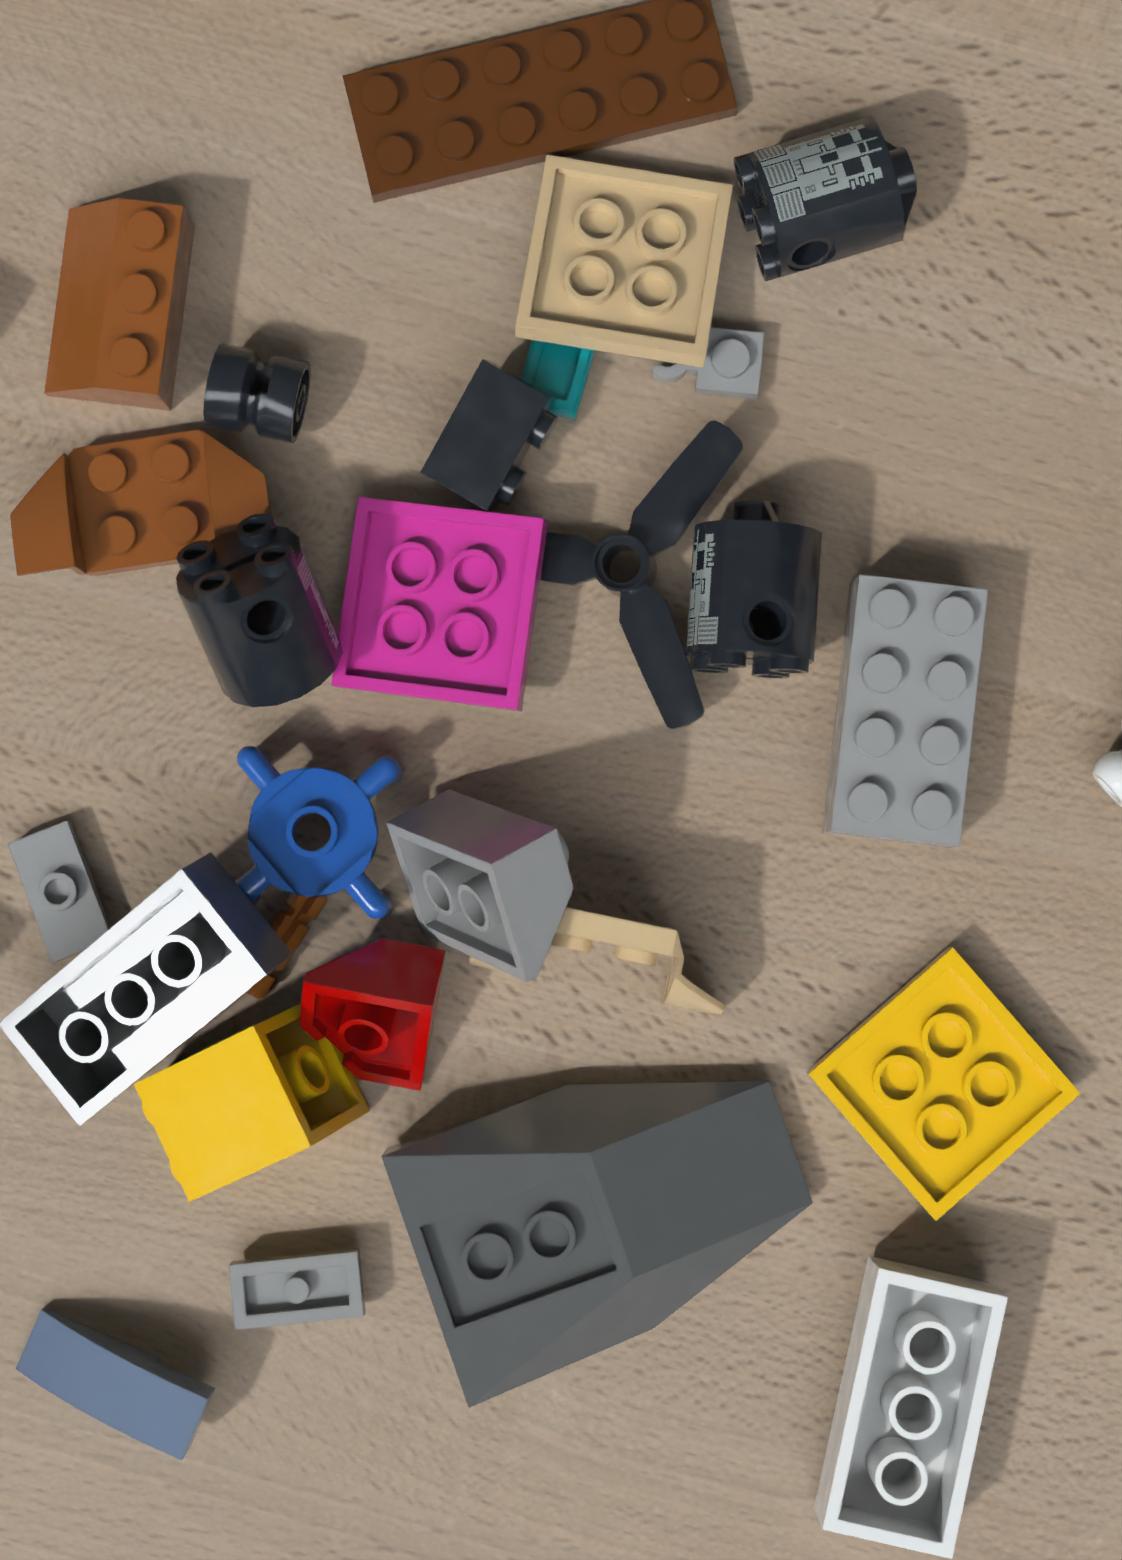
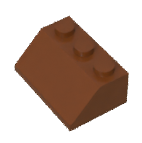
[44,198,195,411]

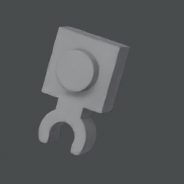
[652,327,764,400]

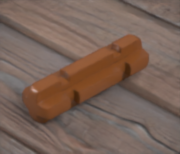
[246,893,327,999]

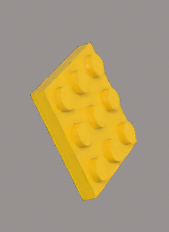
[806,947,1081,1221]

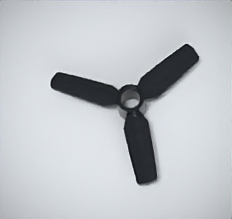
[540,420,743,729]

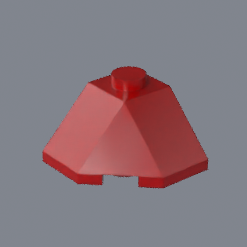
[299,938,446,1091]

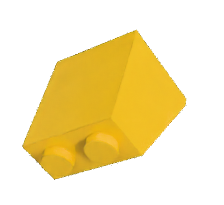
[134,1003,370,1202]

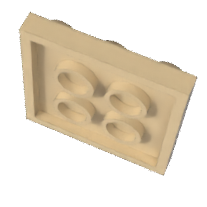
[515,154,733,368]

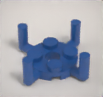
[235,746,404,919]

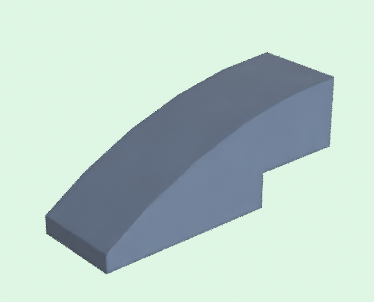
[16,1307,215,1460]

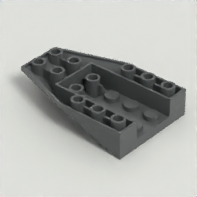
[381,1080,813,1408]

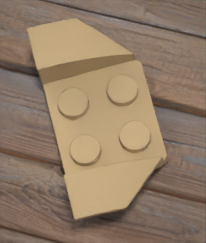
[469,907,725,1016]

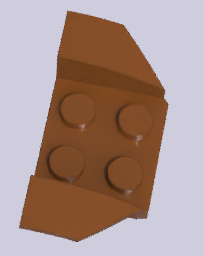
[10,429,271,576]

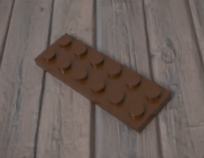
[342,0,738,203]

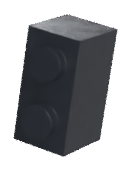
[420,359,558,511]

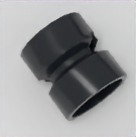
[203,343,311,443]

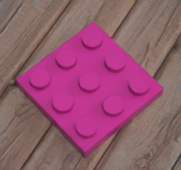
[331,497,548,712]

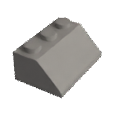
[386,789,574,982]

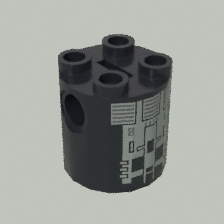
[733,116,917,282]
[686,501,822,679]
[176,513,343,707]

